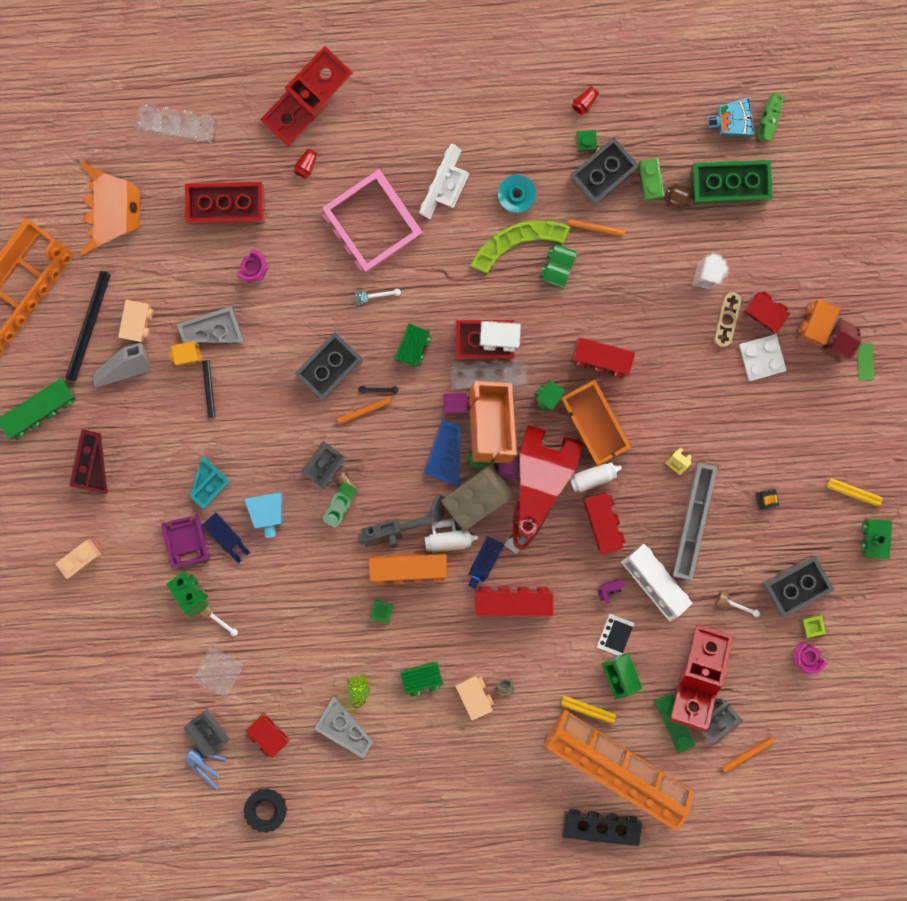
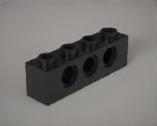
[562,809,642,846]

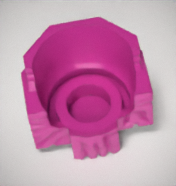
[237,249,268,284]
[793,641,827,674]

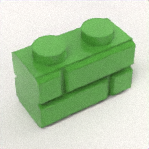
[638,158,665,202]

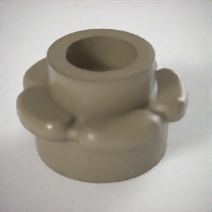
[496,679,515,697]

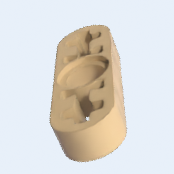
[714,292,741,347]

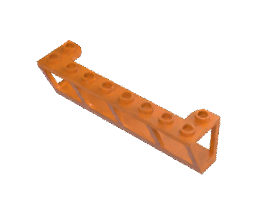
[0,218,75,356]

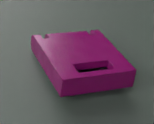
[161,514,210,568]

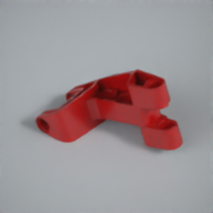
[512,425,583,550]

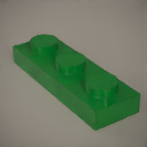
[654,692,695,753]

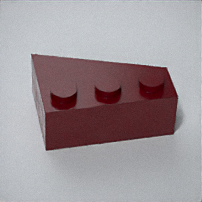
[821,318,862,362]
[69,429,108,494]

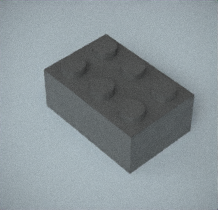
[569,137,639,206]
[295,332,363,401]
[762,555,834,618]

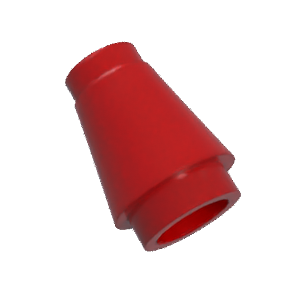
[572,86,599,115]
[293,149,317,179]

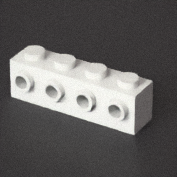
[692,254,728,290]
[621,544,693,621]

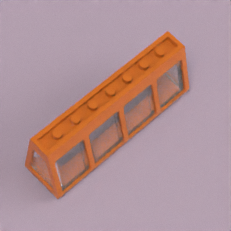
[544,709,694,832]

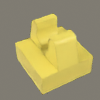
[665,448,691,475]

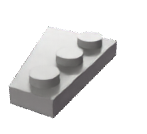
[177,306,244,343]
[314,696,373,758]

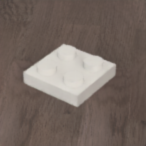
[739,334,787,381]

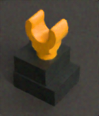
[755,489,779,509]

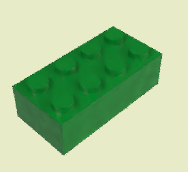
[691,160,773,204]

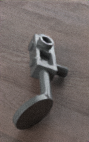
[358,495,446,548]

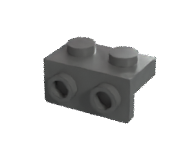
[301,441,346,489]
[184,710,230,758]

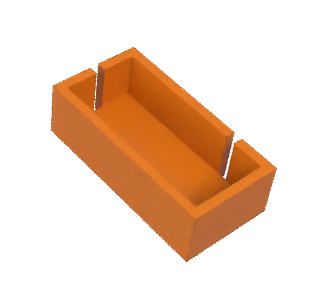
[560,380,632,466]
[469,381,516,464]
[369,552,448,585]

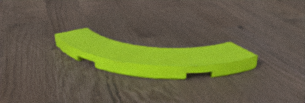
[470,221,570,274]

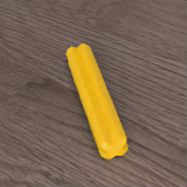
[827,478,883,507]
[561,696,616,724]

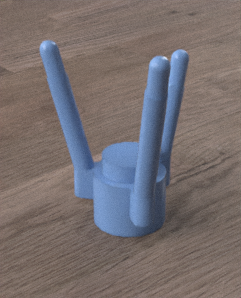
[185,748,226,790]

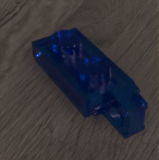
[468,536,504,589]

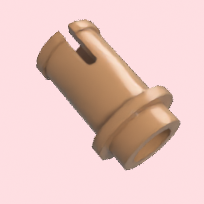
[336,472,359,492]

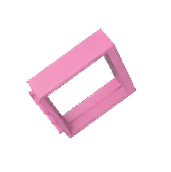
[322,169,423,273]

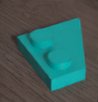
[190,456,231,509]

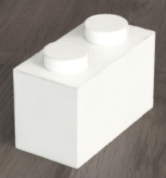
[480,321,521,352]

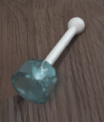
[354,289,401,306]

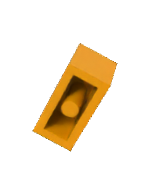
[169,341,202,366]

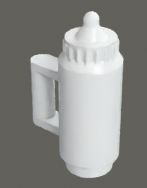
[570,463,622,492]
[425,518,478,553]

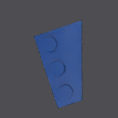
[423,420,461,486]

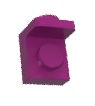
[597,578,625,604]

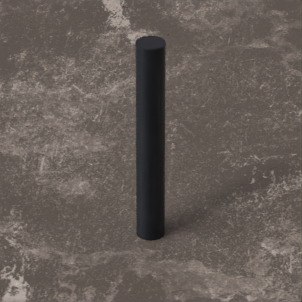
[202,360,216,418]

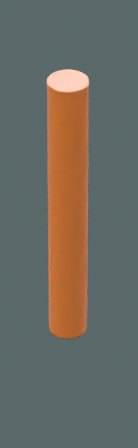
[567,218,625,237]
[336,396,392,425]
[722,737,774,773]

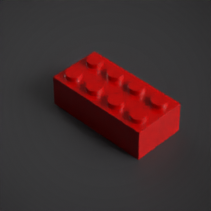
[185,182,265,225]
[475,586,553,616]

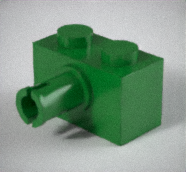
[860,518,892,559]

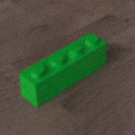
[0,378,77,440]

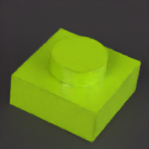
[802,615,826,638]

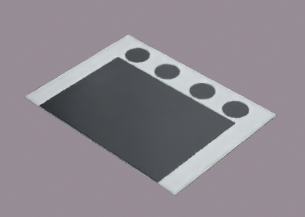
[597,614,634,655]

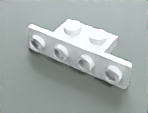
[419,143,470,219]

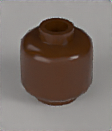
[663,184,693,211]

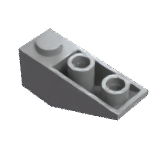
[93,342,151,388]

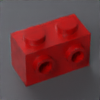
[743,291,790,334]
[245,712,290,758]

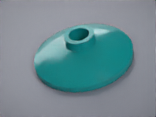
[498,174,536,213]

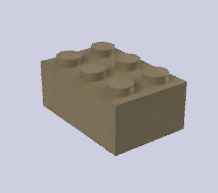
[441,464,513,532]

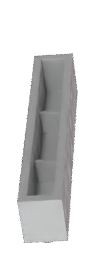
[671,463,718,580]

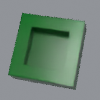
[576,130,597,151]
[370,600,393,623]

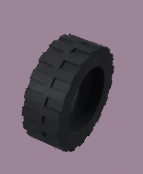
[244,788,287,833]

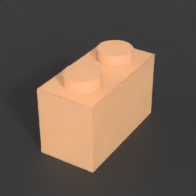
[118,300,153,343]
[56,540,102,579]
[455,674,494,720]

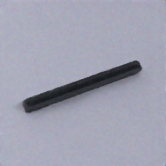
[66,271,110,381]

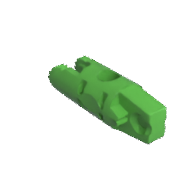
[756,93,784,142]

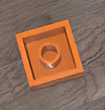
[797,300,840,346]

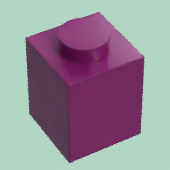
[444,393,471,413]
[497,460,519,480]

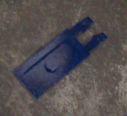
[202,512,251,563]

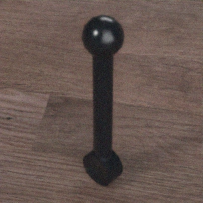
[359,386,399,394]

